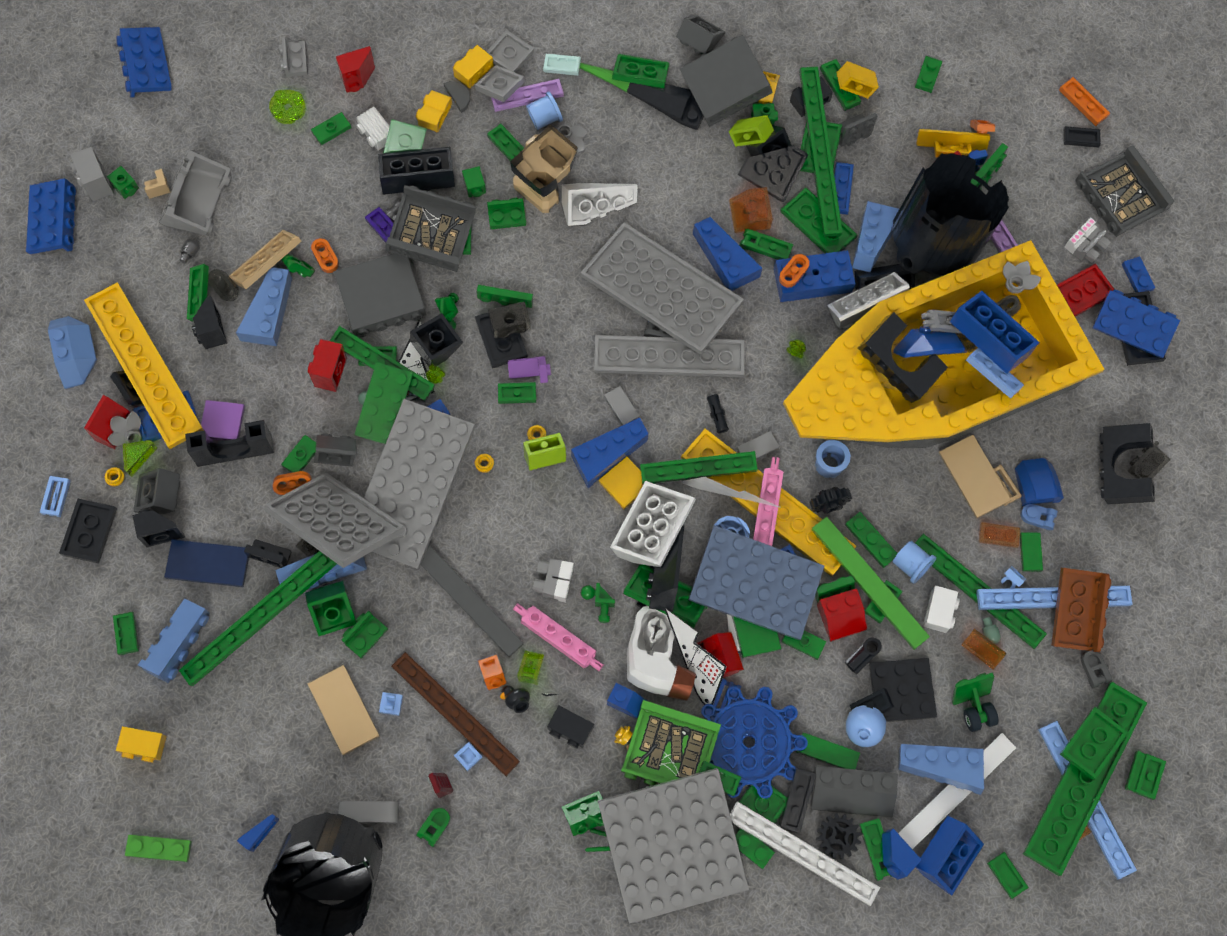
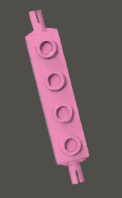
[753,457,784,546]
[513,603,604,672]

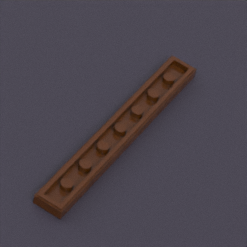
[391,652,520,777]

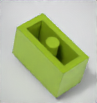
[728,115,774,147]
[523,433,566,471]

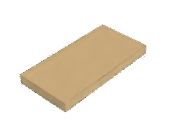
[229,230,302,289]
[939,435,1011,519]
[308,665,380,756]

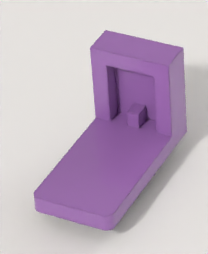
[508,356,551,383]

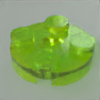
[269,90,306,124]

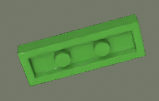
[125,835,192,862]

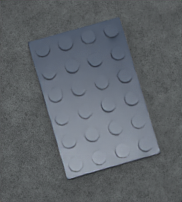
[688,525,824,640]

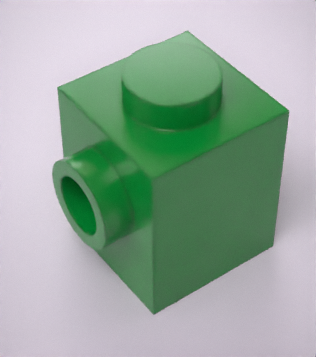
[751,103,778,125]
[107,166,139,199]

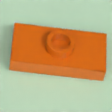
[970,120,995,134]

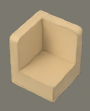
[144,169,170,199]

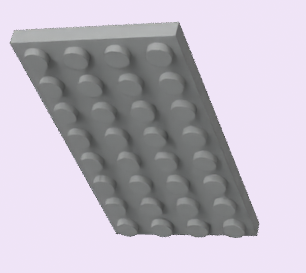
[580,222,744,355]
[364,399,476,570]

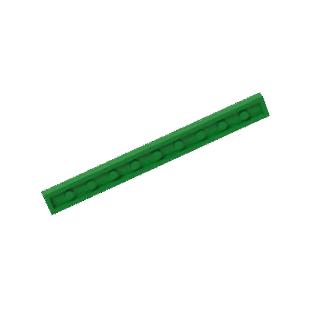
[799,67,843,237]
[179,551,337,686]

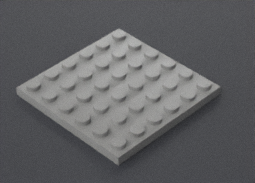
[598,768,749,924]

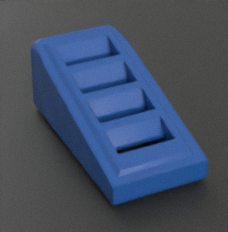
[237,814,279,852]

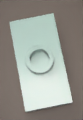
[543,54,581,76]

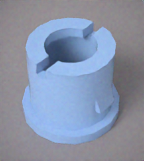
[526,91,563,130]
[815,440,851,478]
[893,541,936,584]

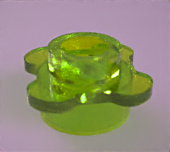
[786,340,806,359]
[426,364,446,384]

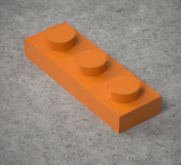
[1059,77,1110,126]

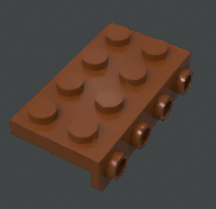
[1051,568,1111,652]

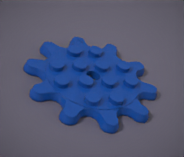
[701,686,808,799]

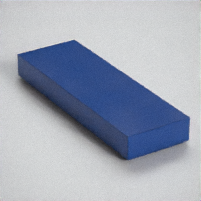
[834,162,854,215]

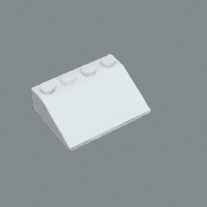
[827,272,910,329]
[610,481,696,567]

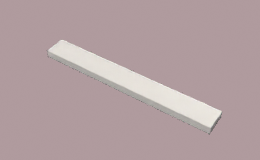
[898,733,1016,849]
[730,801,880,906]

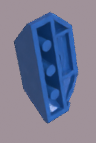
[893,326,967,358]

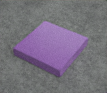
[201,400,245,441]

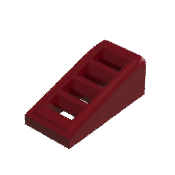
[428,773,453,798]

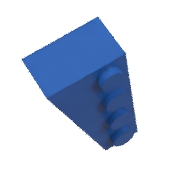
[693,217,762,291]
[571,418,648,488]

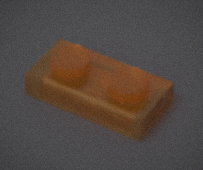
[979,522,1020,548]
[962,628,1006,670]

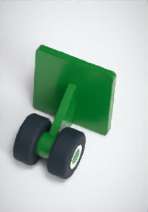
[952,673,999,732]

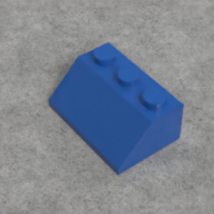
[916,816,984,896]

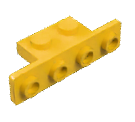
[916,129,990,157]

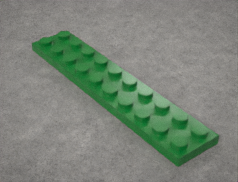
[1023,682,1147,876]

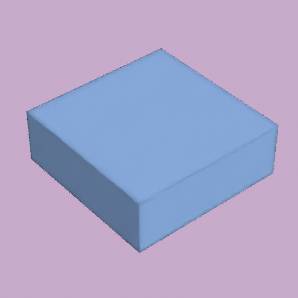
[454,742,483,771]

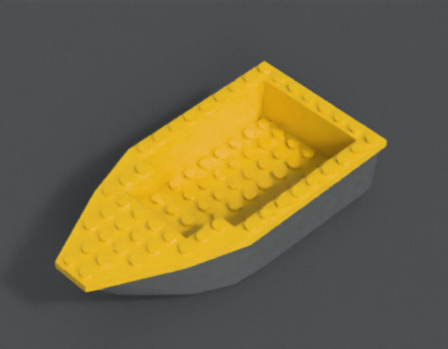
[783,240,1105,448]

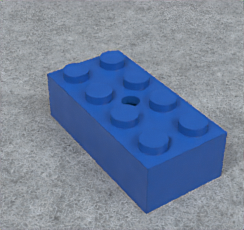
[773,250,856,302]
[950,291,1040,374]

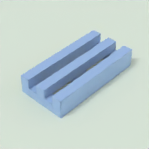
[40,476,71,517]

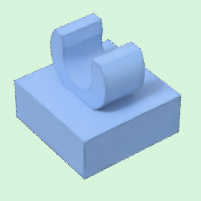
[1001,566,1026,588]
[379,692,403,716]

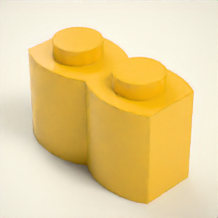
[416,90,452,132]

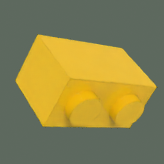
[453,45,494,89]
[837,61,879,99]
[116,726,167,763]

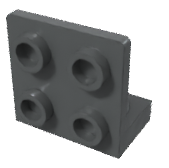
[839,113,878,147]

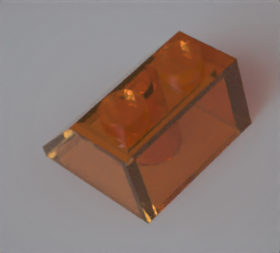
[729,187,773,233]

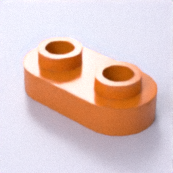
[311,238,339,273]
[779,254,809,288]
[273,471,312,495]

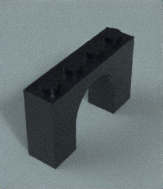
[858,312,948,403]
[185,420,274,467]
[1100,423,1155,504]

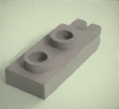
[921,310,961,333]

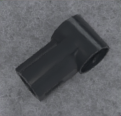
[844,637,882,675]

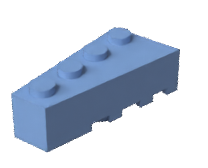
[852,201,899,272]
[236,267,292,346]
[275,553,367,589]
[138,598,209,683]
[898,744,984,795]

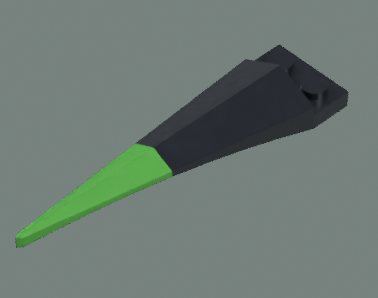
[580,63,704,130]

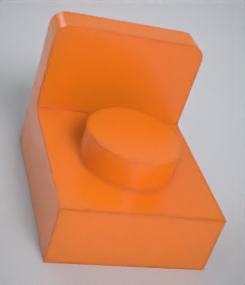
[478,654,506,690]

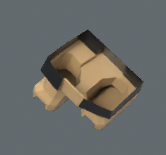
[510,124,578,213]

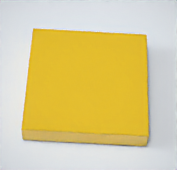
[598,457,643,509]

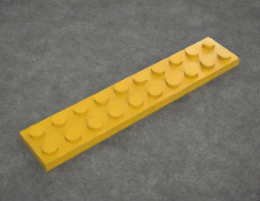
[84,282,204,449]
[681,428,857,577]

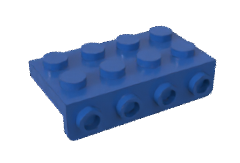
[116,27,172,97]
[26,178,76,254]
[1092,290,1180,358]

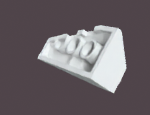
[562,183,637,226]

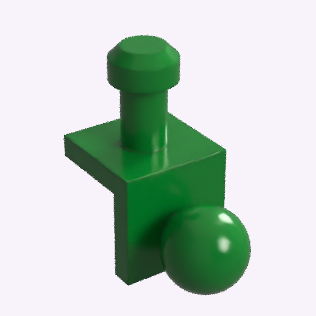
[435,293,459,330]
[580,583,615,623]

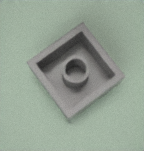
[70,147,114,201]

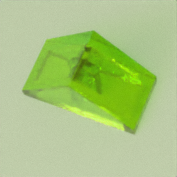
[123,440,157,477]
[517,651,544,685]

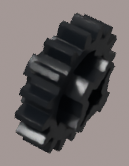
[809,487,852,514]
[816,813,862,860]

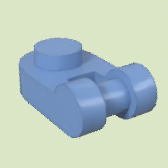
[1020,504,1058,530]

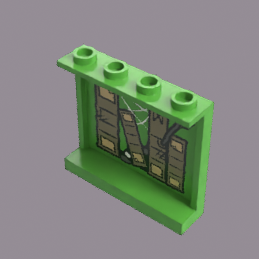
[621,700,721,786]

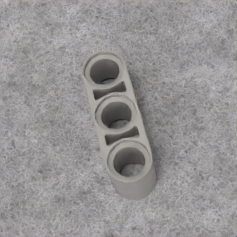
[338,801,399,824]

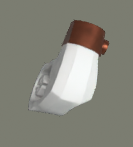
[627,606,696,701]

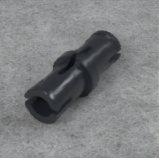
[707,394,729,434]

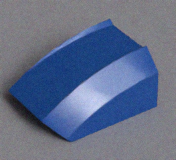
[1015,458,1064,506]

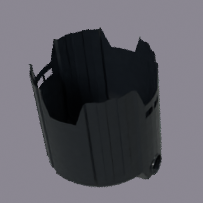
[892,153,1009,275]
[261,812,383,936]

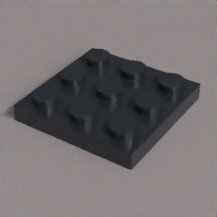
[869,658,937,722]

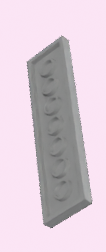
[594,335,744,378]

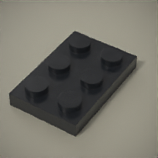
[475,306,528,368]
[59,498,117,564]

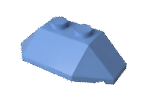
[48,316,97,389]

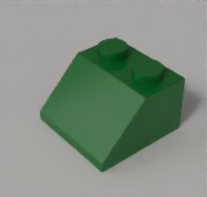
[305,581,357,636]

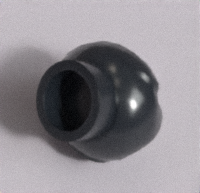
[500,685,530,713]

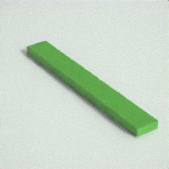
[811,517,930,650]

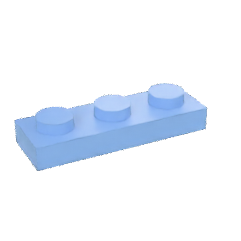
[966,348,1024,399]

